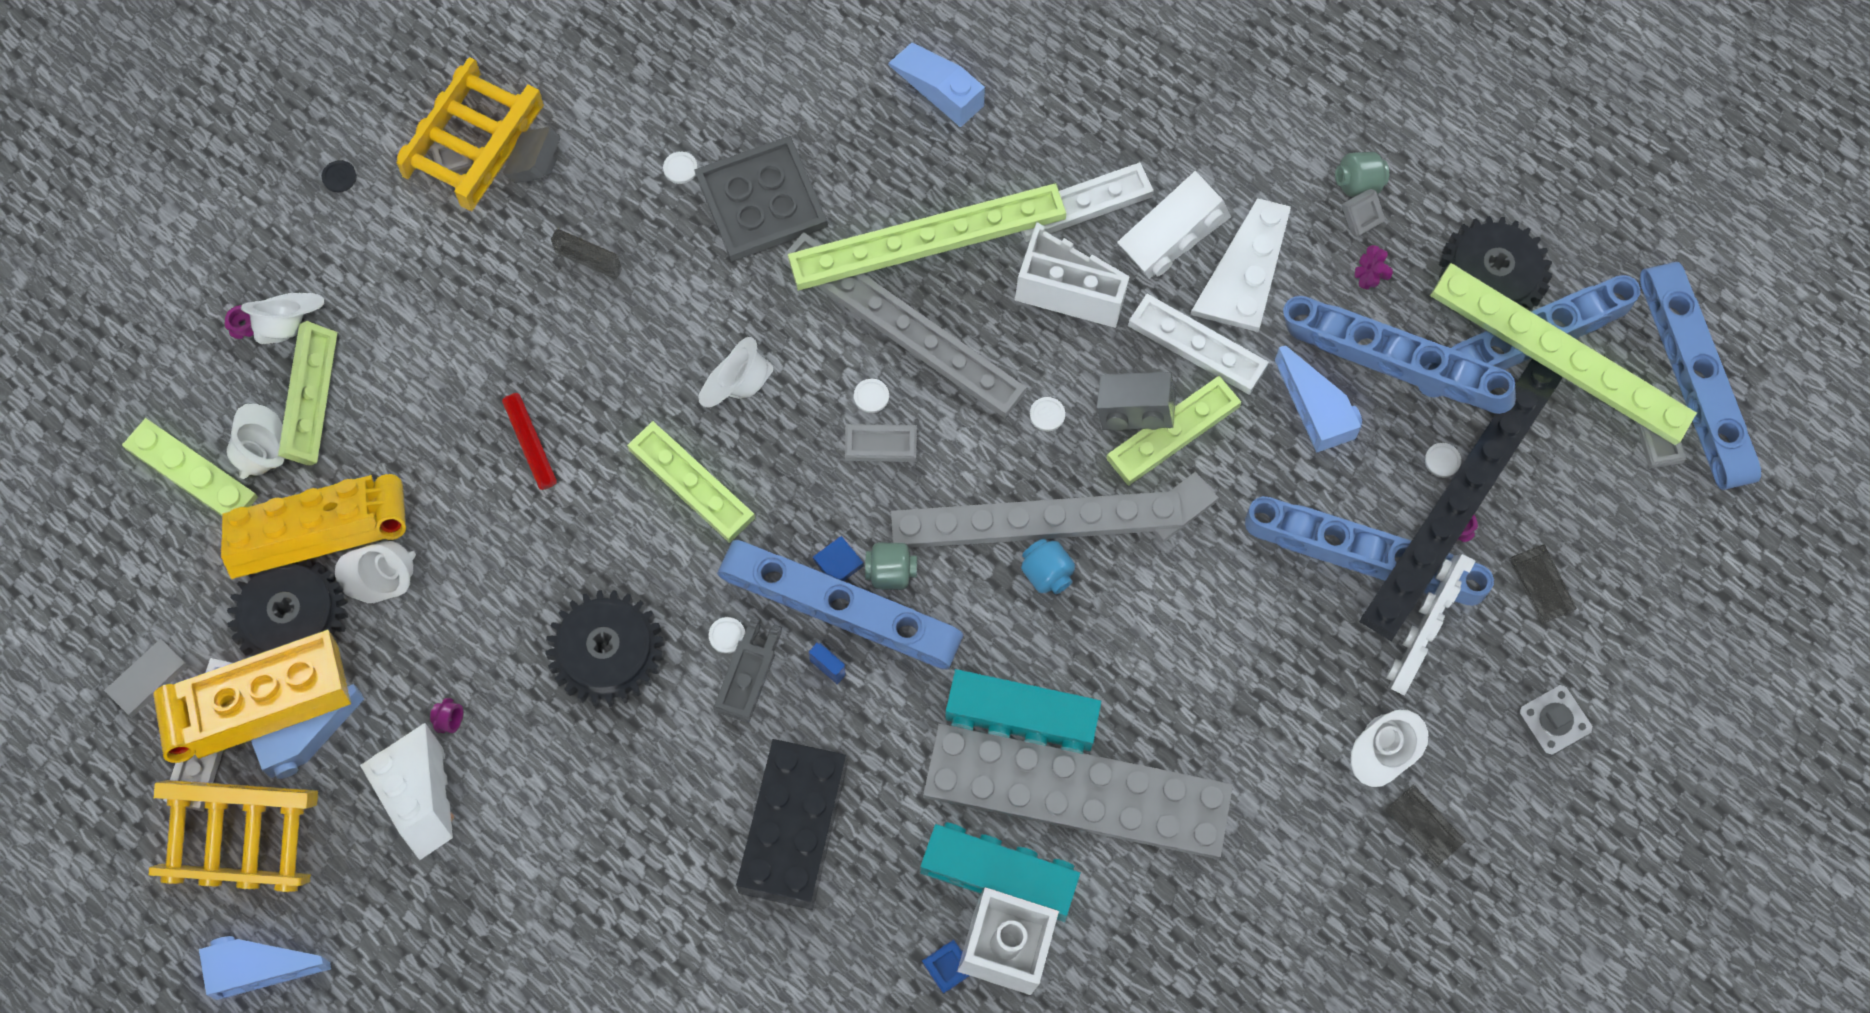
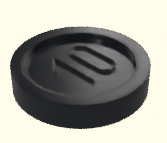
[321,160,357,193]

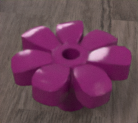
[1355,245,1393,290]

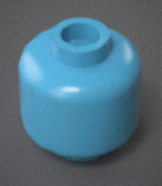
[1021,539,1075,594]

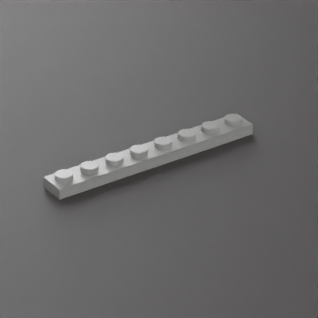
[782,232,1027,419]
[891,491,1183,548]

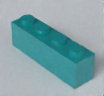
[945,669,1102,754]
[920,822,1081,922]

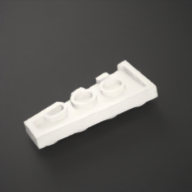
[1191,198,1291,332]
[1386,554,1476,696]

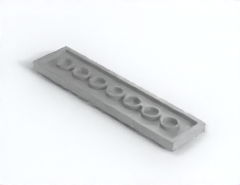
[923,724,1233,859]

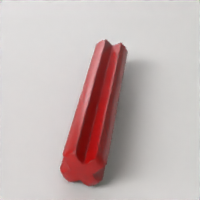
[502,393,557,490]

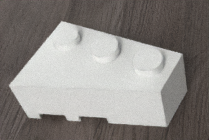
[1015,222,1129,328]

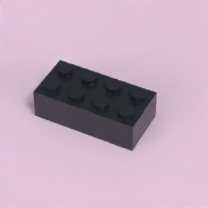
[736,739,848,910]

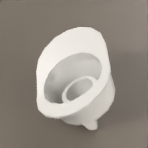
[241,293,324,344]
[699,337,773,407]
[227,404,285,479]
[335,541,416,603]
[1351,710,1428,787]

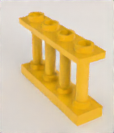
[396,57,544,212]
[148,780,318,892]

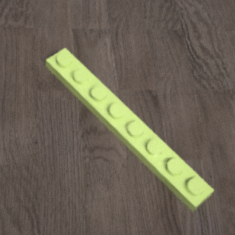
[788,183,1066,291]
[1430,263,1697,445]

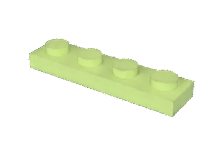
[278,321,337,465]
[1107,376,1241,486]
[122,418,258,516]
[627,421,755,543]

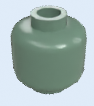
[1335,152,1389,197]
[865,542,917,590]

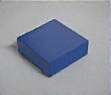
[813,536,864,581]
[808,643,846,684]
[922,939,970,994]

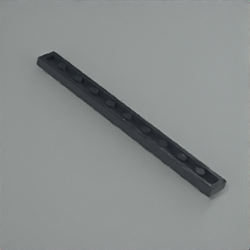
[1359,358,1563,642]

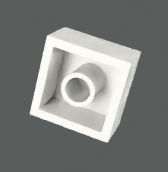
[957,888,1059,995]

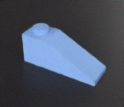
[888,43,985,127]
[1275,345,1362,453]
[251,684,364,779]
[199,936,331,1000]

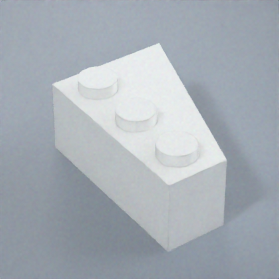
[1117,171,1231,279]
[360,723,453,860]

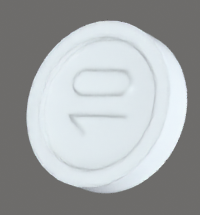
[663,152,698,184]
[854,379,889,413]
[1030,397,1065,431]
[1425,443,1461,478]
[709,617,745,654]

